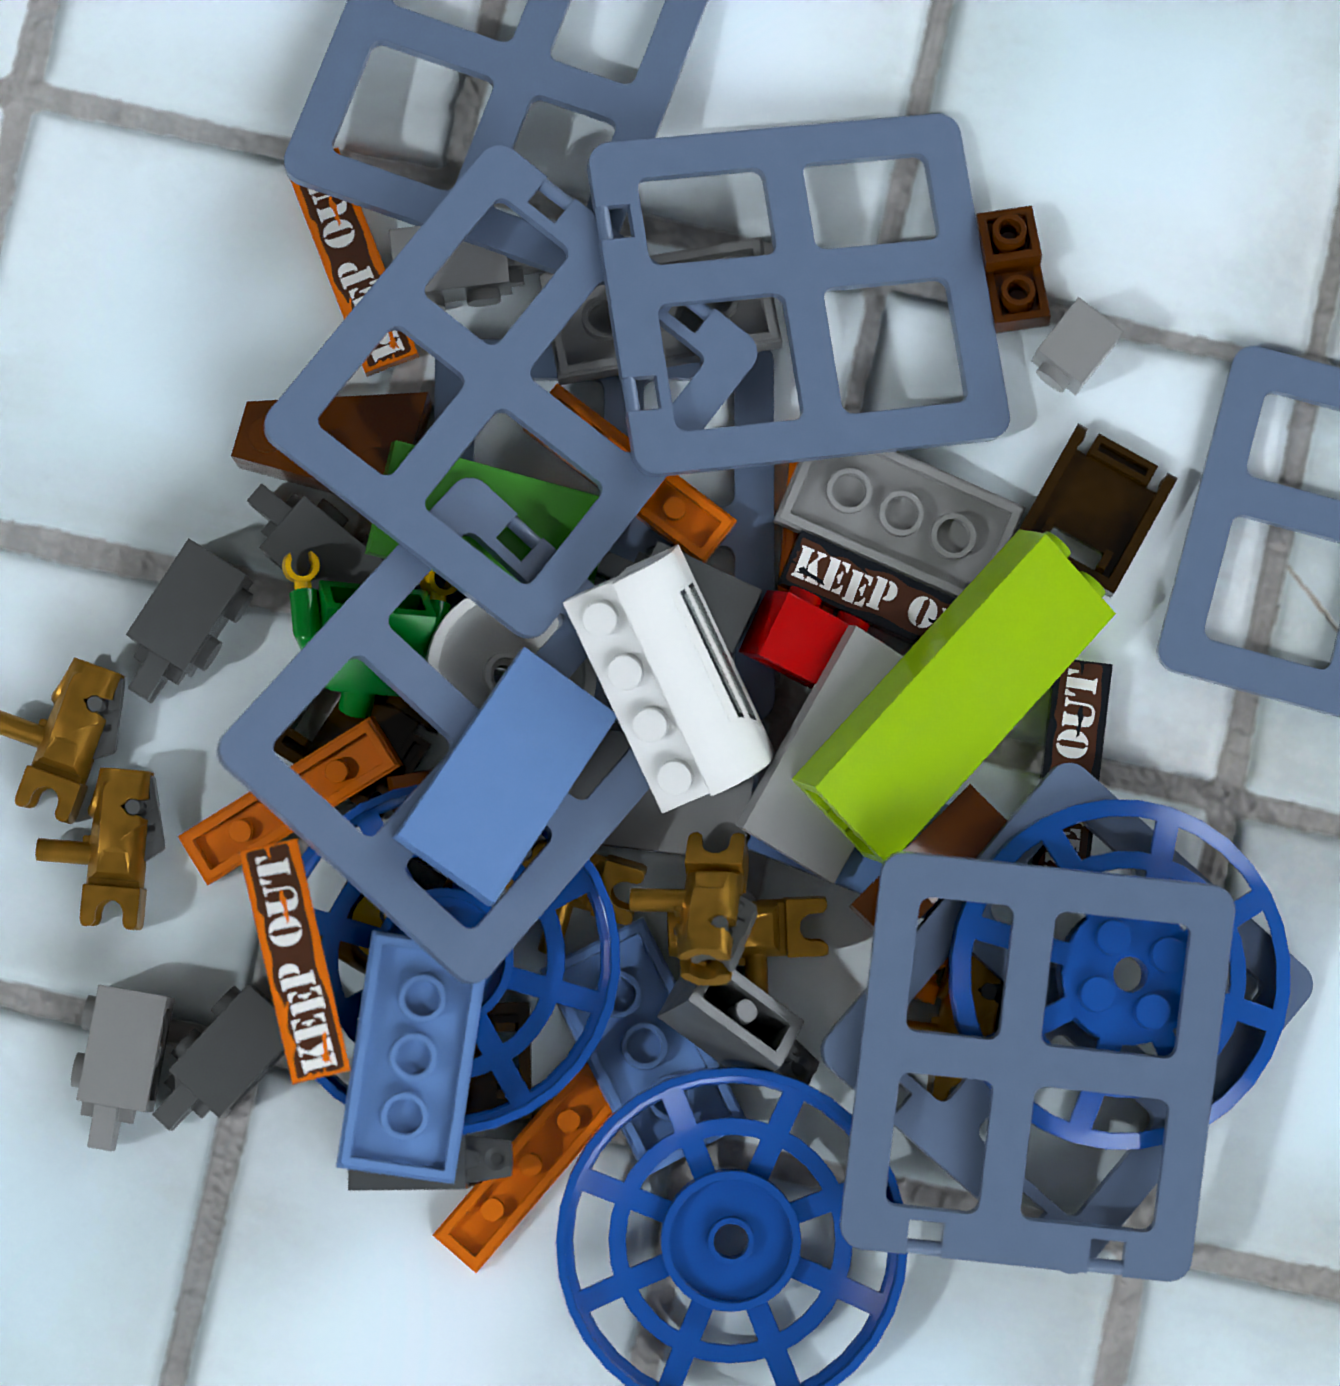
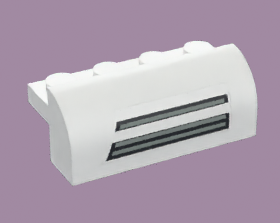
[563,544,776,813]

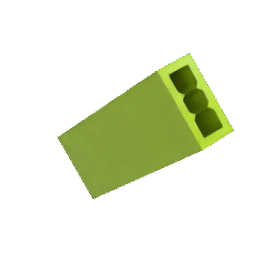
[792,529,1116,864]

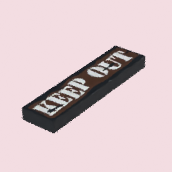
[777,530,956,645]
[1030,660,1113,867]

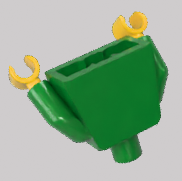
[282,551,457,718]

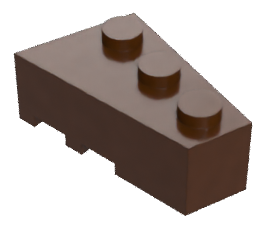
[231,392,433,494]

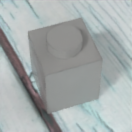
[1031,297,1124,395]

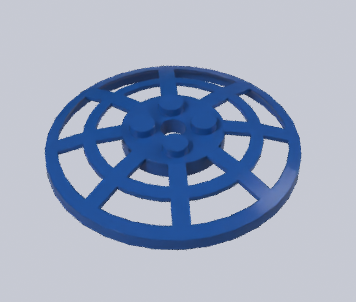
[301,784,620,1135]
[948,799,1290,1150]
[556,1066,908,1386]

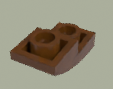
[976,205,1051,333]

